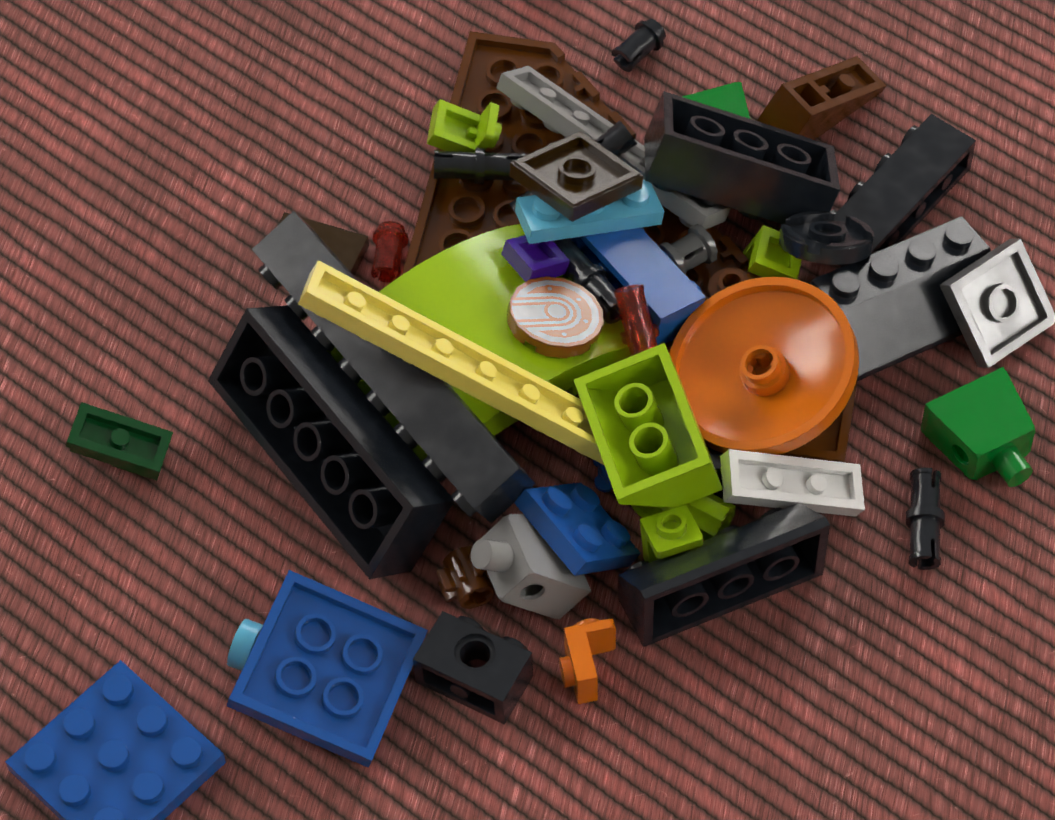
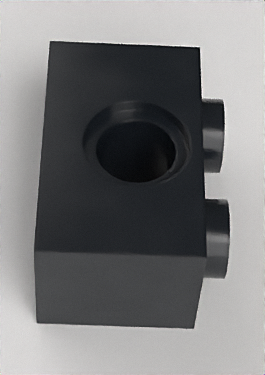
[413,611,533,725]

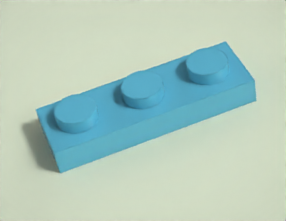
[515,179,665,244]

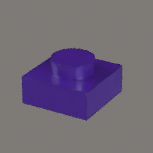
[501,235,570,282]

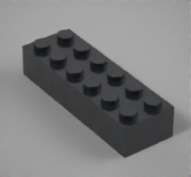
[208,305,455,580]

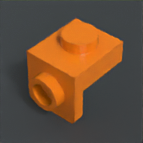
[559,618,616,704]

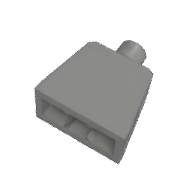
[471,514,591,619]

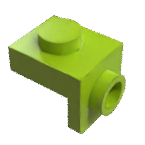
[427,99,502,152]
[640,504,703,562]

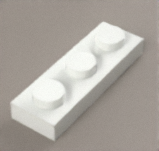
[720,449,865,517]

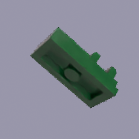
[66,402,173,481]

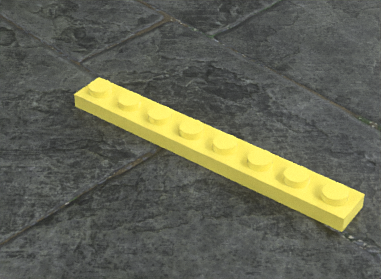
[298,260,604,465]

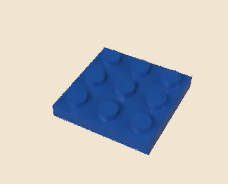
[227,570,428,768]
[5,660,226,820]

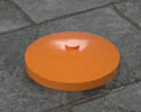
[669,277,859,455]

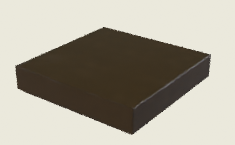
[509,131,644,222]

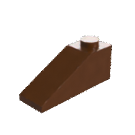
[757,56,887,140]

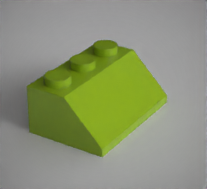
[574,343,723,508]

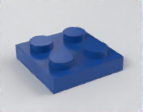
[514,482,641,576]

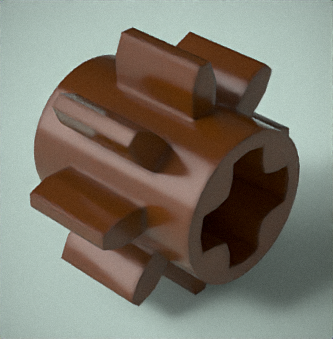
[437,546,495,609]

